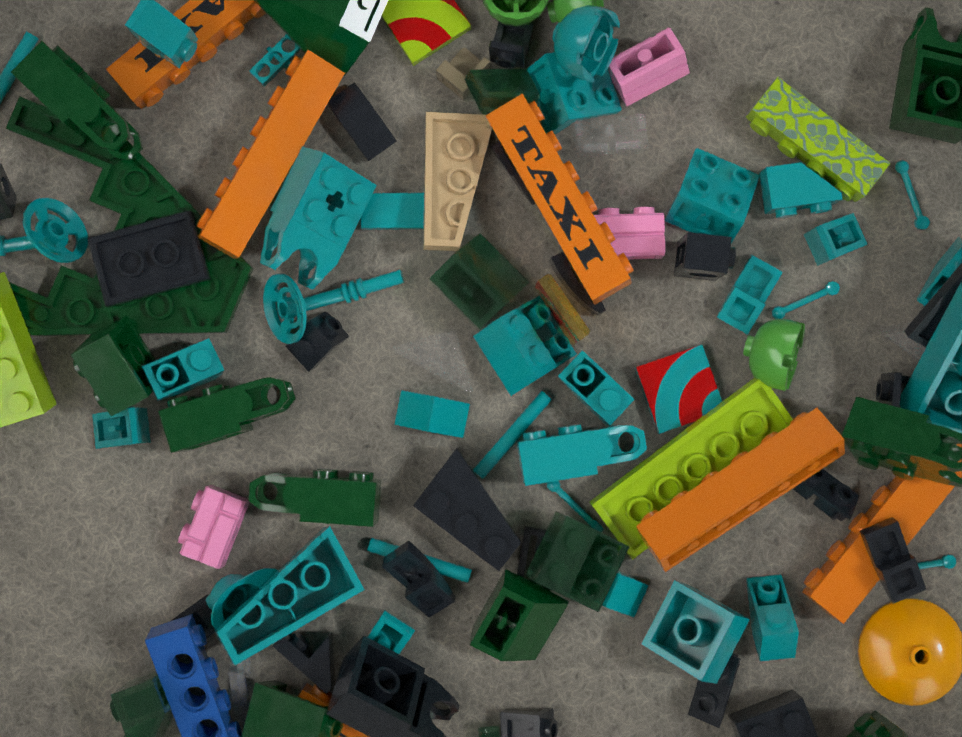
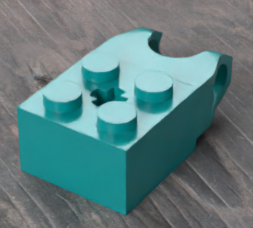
[260,146,377,290]
[516,424,647,486]

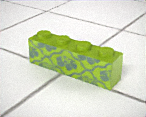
[745,77,891,202]

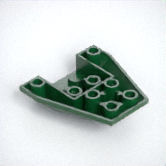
[254,0,388,76]

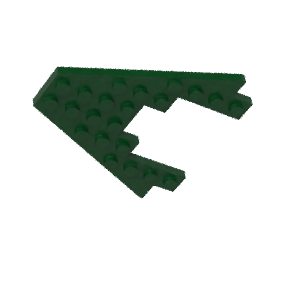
[6,96,254,336]

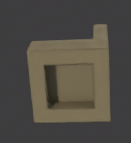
[436,48,490,101]

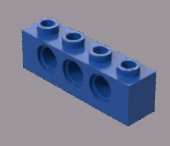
[145,614,242,737]

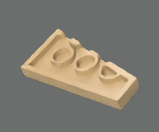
[423,112,492,251]

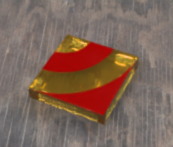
[535,274,590,345]

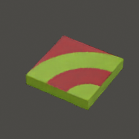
[381,0,471,66]

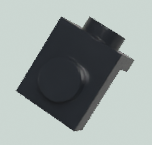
[489,21,534,69]
[285,311,349,372]

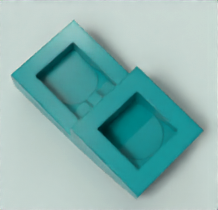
[716,254,783,335]

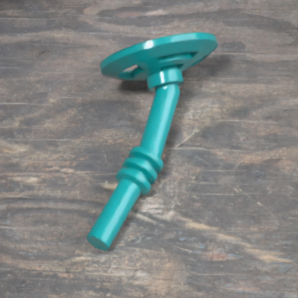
[0,198,88,263]
[263,270,405,344]

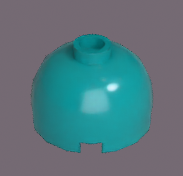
[552,5,620,83]

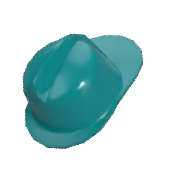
[206,568,278,629]

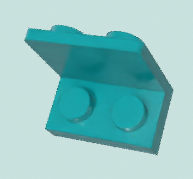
[523,52,622,134]
[664,148,759,244]

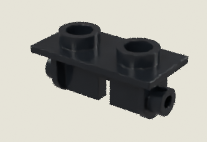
[793,469,859,521]
[688,653,741,728]

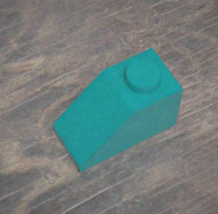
[125,0,198,68]

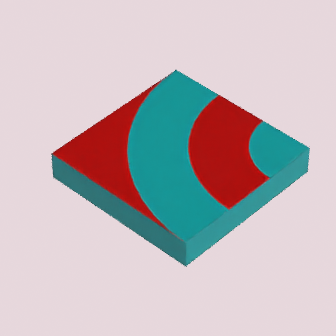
[635,344,722,434]

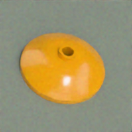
[858,598,962,706]

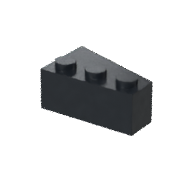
[413,448,521,571]

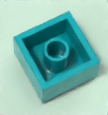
[642,580,750,684]

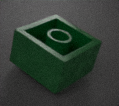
[71,315,156,416]

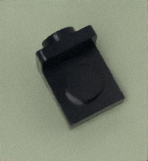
[500,708,558,737]

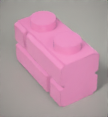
[608,27,690,106]
[594,207,665,260]
[178,485,250,569]

